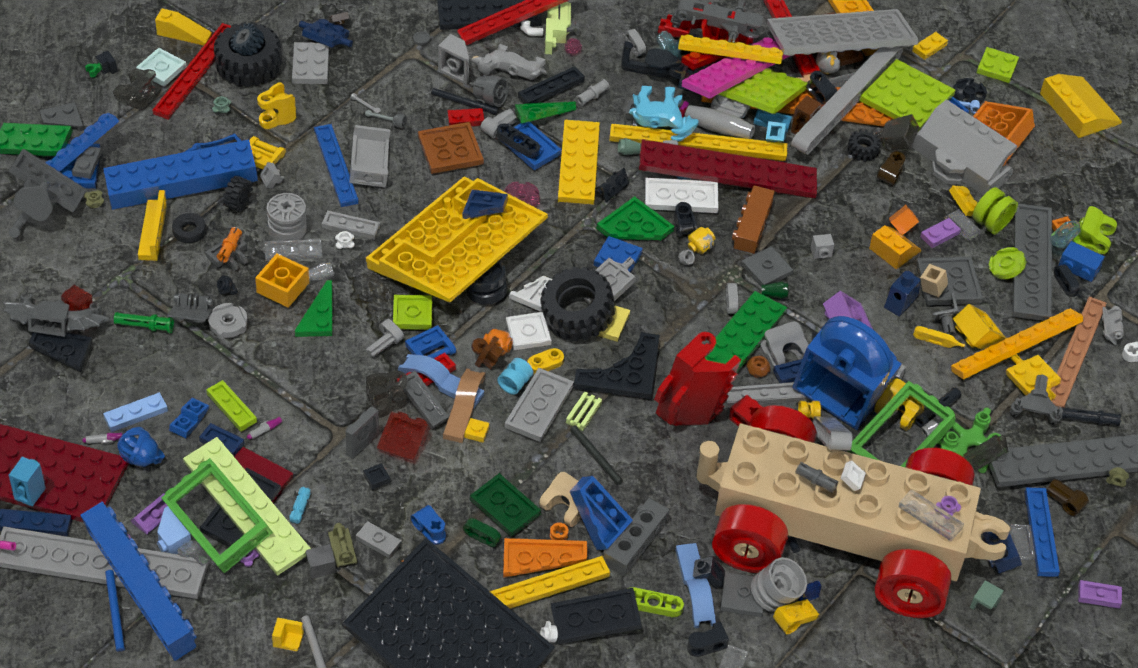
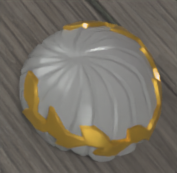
[816,51,840,75]

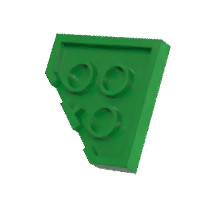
[596,196,674,240]

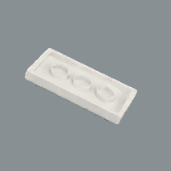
[645,178,718,213]

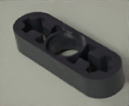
[497,123,540,158]

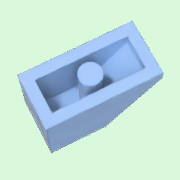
[157,506,192,554]

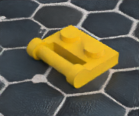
[249,136,286,169]

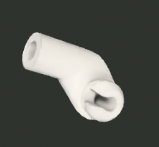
[520,20,543,36]

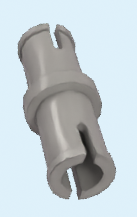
[576,79,610,106]

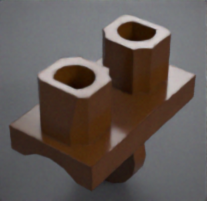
[471,336,504,370]

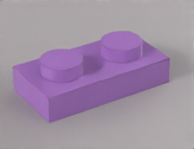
[920,218,961,248]
[1078,580,1122,608]

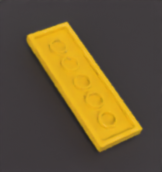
[558,120,600,205]

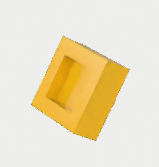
[464,418,489,443]

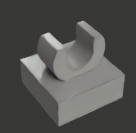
[260,162,284,189]

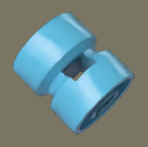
[497,358,533,395]

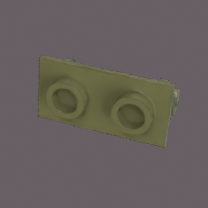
[328,523,357,567]

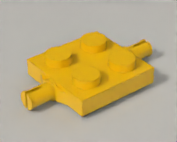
[1006,354,1061,400]

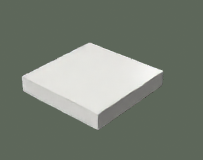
[506,312,551,350]

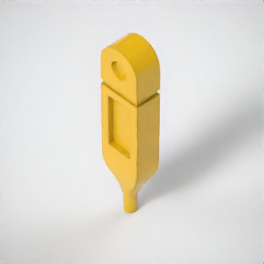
[913,326,965,348]

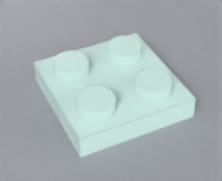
[136,48,187,86]

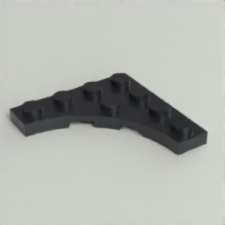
[573,332,660,399]

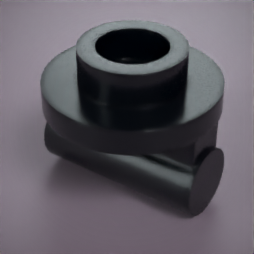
[217,275,238,295]

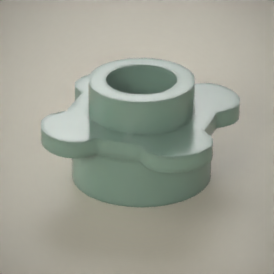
[212,96,231,113]

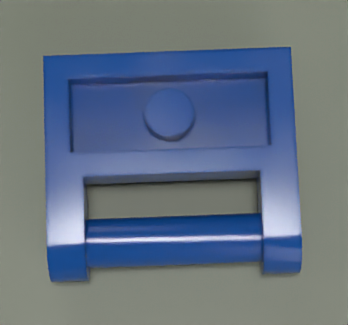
[405,325,456,358]

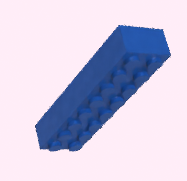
[103,140,258,210]
[80,501,197,661]

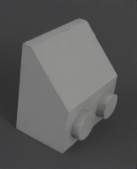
[438,34,469,85]

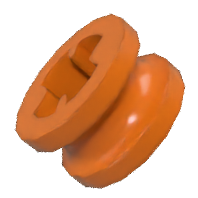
[550,523,569,540]

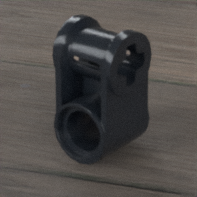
[806,71,837,105]
[674,202,697,237]

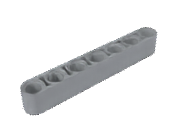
[813,416,852,451]

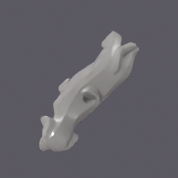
[471,44,547,80]

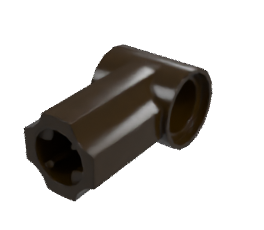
[1046,479,1089,516]

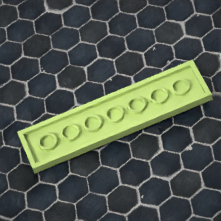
[183,437,311,576]

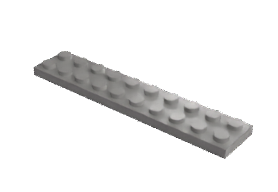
[0,527,208,599]

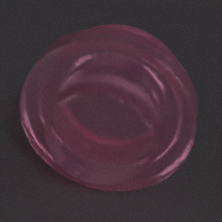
[565,38,582,54]

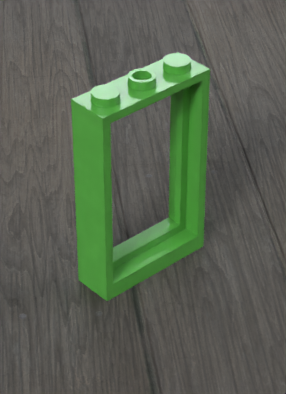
[847,381,955,467]
[161,458,273,573]

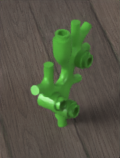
[937,408,1003,473]

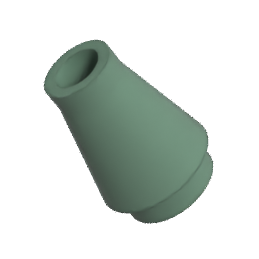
[618,138,640,155]

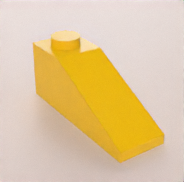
[155,9,212,46]

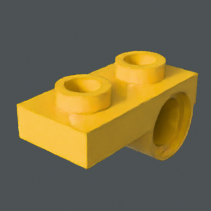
[773,599,820,634]

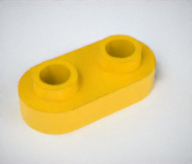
[528,348,564,374]

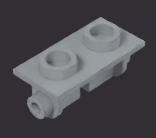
[1102,306,1124,345]

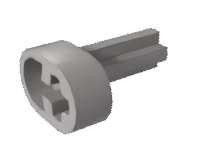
[366,319,404,358]

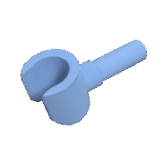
[959,100,980,114]

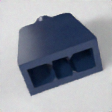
[884,271,921,317]

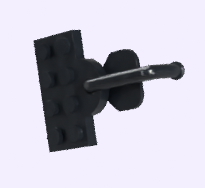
[621,41,724,91]

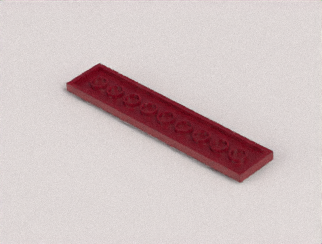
[639,139,817,198]

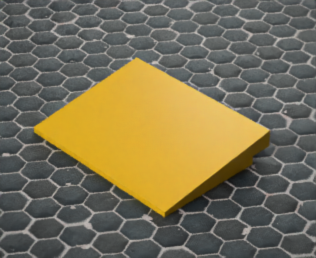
[366,176,548,302]

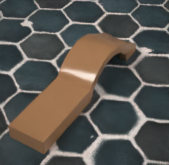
[443,369,486,443]

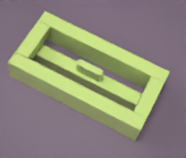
[566,392,602,431]

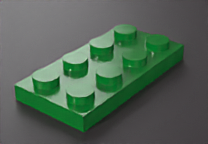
[0,123,73,156]

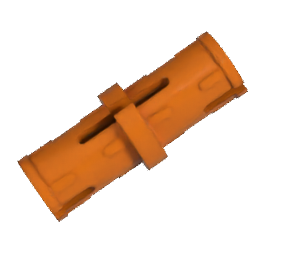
[217,227,242,263]

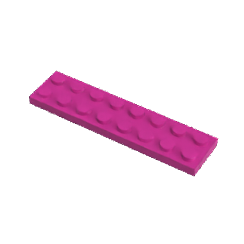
[682,38,790,99]

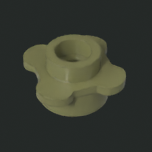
[84,190,104,208]
[1106,467,1129,487]

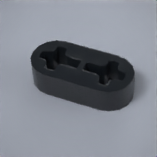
[1054,264,1079,296]

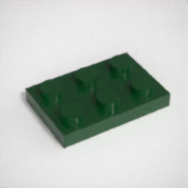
[469,473,541,537]

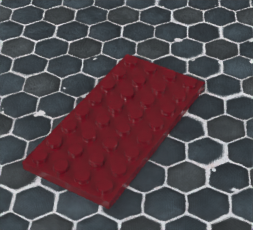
[0,424,129,523]

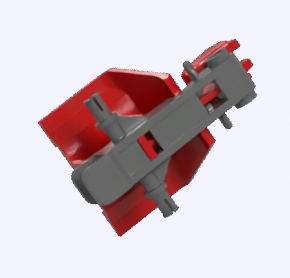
[658,0,763,59]

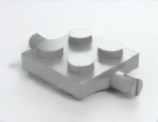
[584,257,636,304]

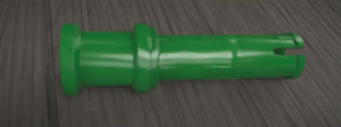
[113,312,174,334]

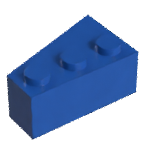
[569,476,633,550]

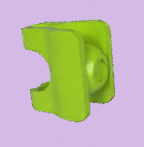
[1072,206,1117,254]

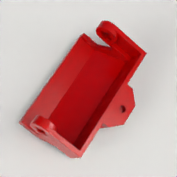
[654,332,741,426]

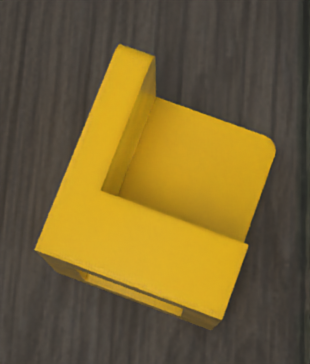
[272,618,304,651]

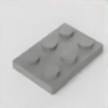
[292,42,329,84]

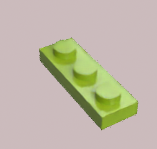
[206,380,257,432]

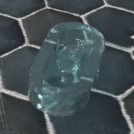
[1051,221,1081,248]

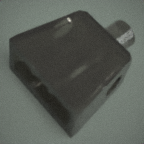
[875,114,919,151]

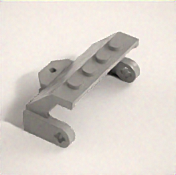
[912,99,1017,195]

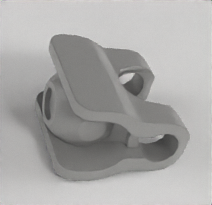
[760,321,809,368]

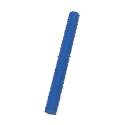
[105,570,125,651]

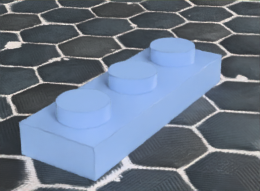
[103,392,168,432]

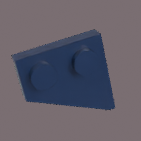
[462,190,508,219]

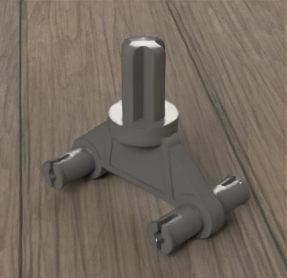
[1010,374,1063,425]

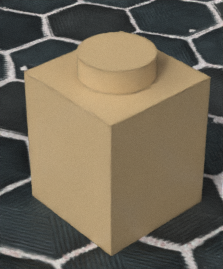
[920,264,948,297]

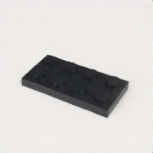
[200,468,281,547]
[550,588,642,644]

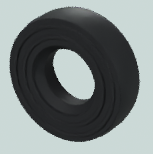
[172,213,206,243]

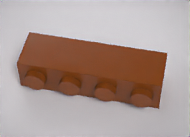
[732,186,775,254]

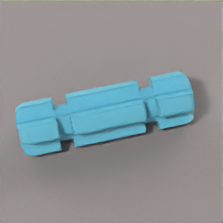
[290,487,311,524]

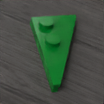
[515,102,576,123]
[295,280,332,337]

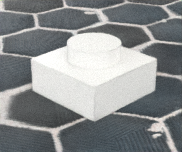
[840,461,866,491]

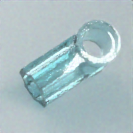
[657,31,681,57]

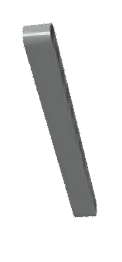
[791,46,903,155]

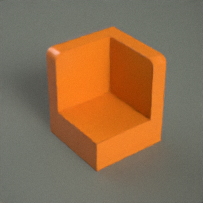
[889,205,919,235]

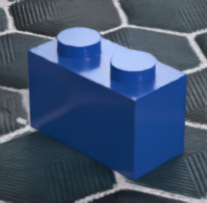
[1058,241,1105,282]

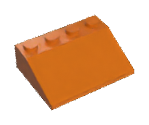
[973,101,1035,166]

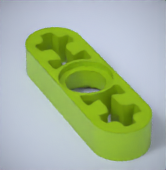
[631,587,684,617]

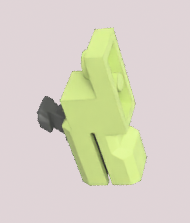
[545,2,580,54]

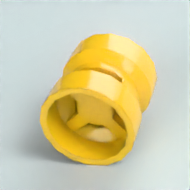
[798,401,821,419]

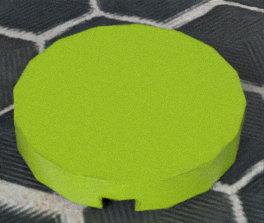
[989,247,1026,279]

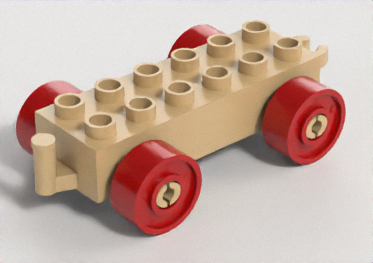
[697,405,1010,618]

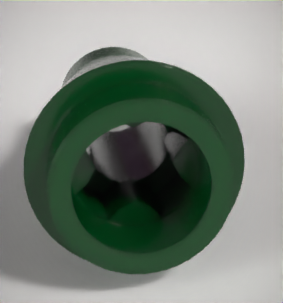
[762,281,789,300]

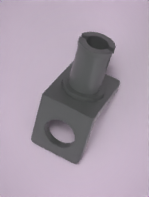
[932,291,958,335]

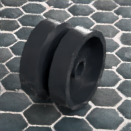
[466,260,508,304]

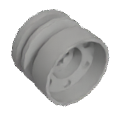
[267,193,307,243]
[751,557,807,612]

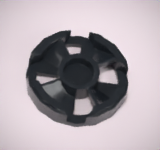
[953,78,987,104]

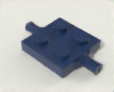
[299,19,353,48]

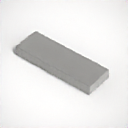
[322,210,380,240]

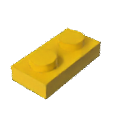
[912,32,948,60]
[949,186,977,216]

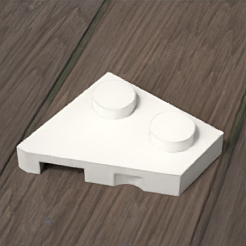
[510,276,552,312]

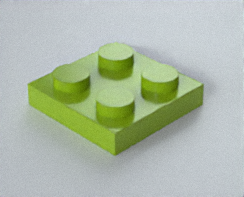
[977,47,1019,83]
[393,295,432,330]

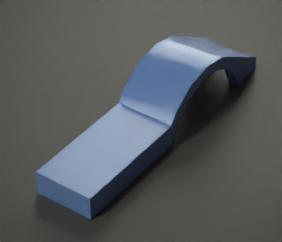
[398,354,484,408]
[675,543,716,628]

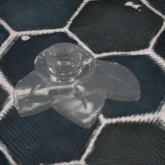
[177,540,216,566]

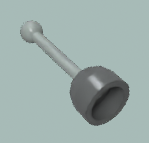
[365,110,407,129]

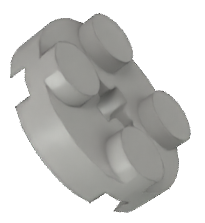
[208,303,248,339]

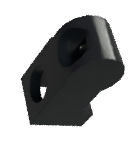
[687,621,729,657]

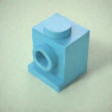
[766,121,786,143]

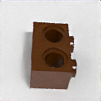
[791,96,821,135]

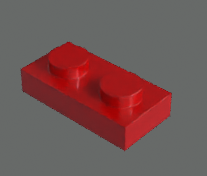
[447,108,484,127]

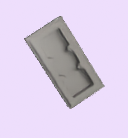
[356,521,402,559]

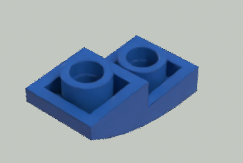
[169,398,209,438]

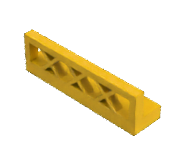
[138,190,167,261]

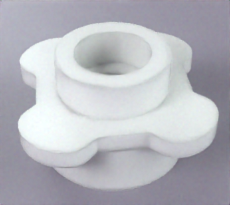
[335,231,354,249]
[540,621,558,642]

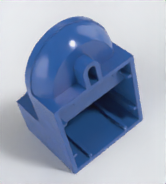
[792,316,902,430]

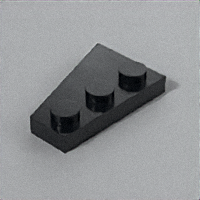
[29,332,92,372]

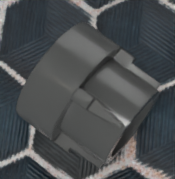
[473,75,509,107]

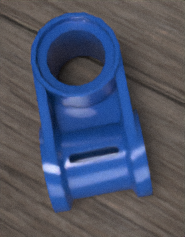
[410,505,446,545]

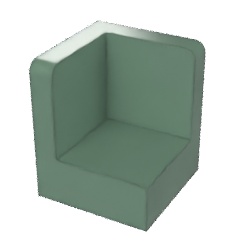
[970,580,1003,610]

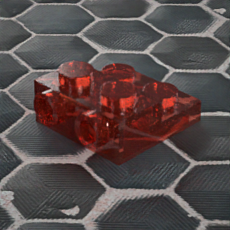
[377,411,430,463]

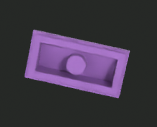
[131,493,172,534]

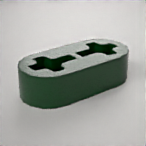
[463,518,502,547]

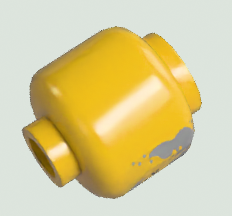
[687,227,715,254]

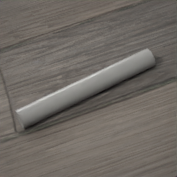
[301,616,326,668]

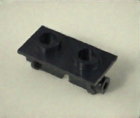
[595,168,629,202]

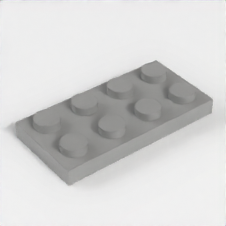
[505,368,574,442]

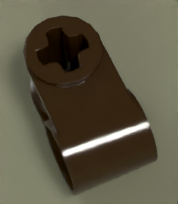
[877,151,906,185]

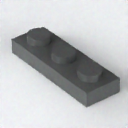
[398,371,449,429]

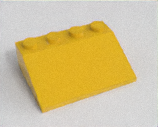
[1040,74,1122,138]

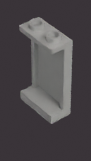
[349,125,390,187]

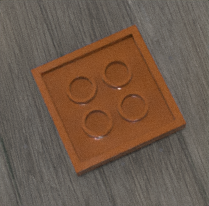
[418,122,484,174]

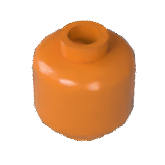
[483,329,513,356]

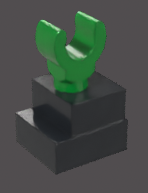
[85,50,118,77]

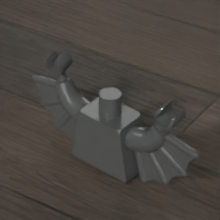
[3,294,109,337]

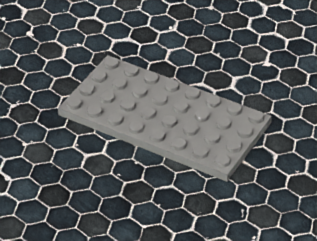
[767,9,918,56]

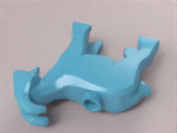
[629,86,699,141]

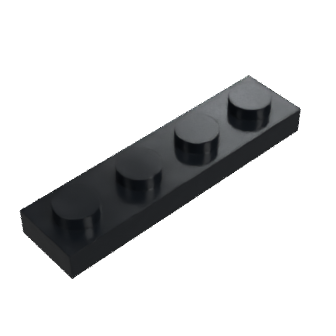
[518,66,585,104]

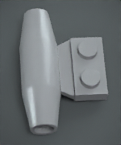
[685,94,755,139]

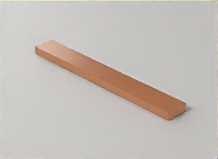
[1051,297,1107,409]

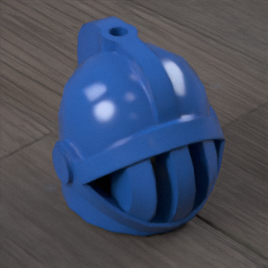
[117,427,165,467]

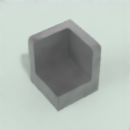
[306,544,336,578]

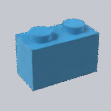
[9,457,46,507]

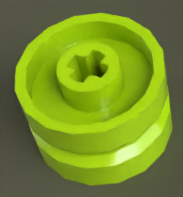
[972,187,1018,234]

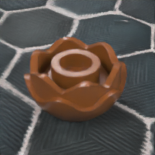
[746,356,771,378]

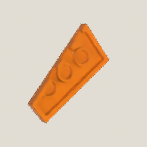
[503,538,587,578]

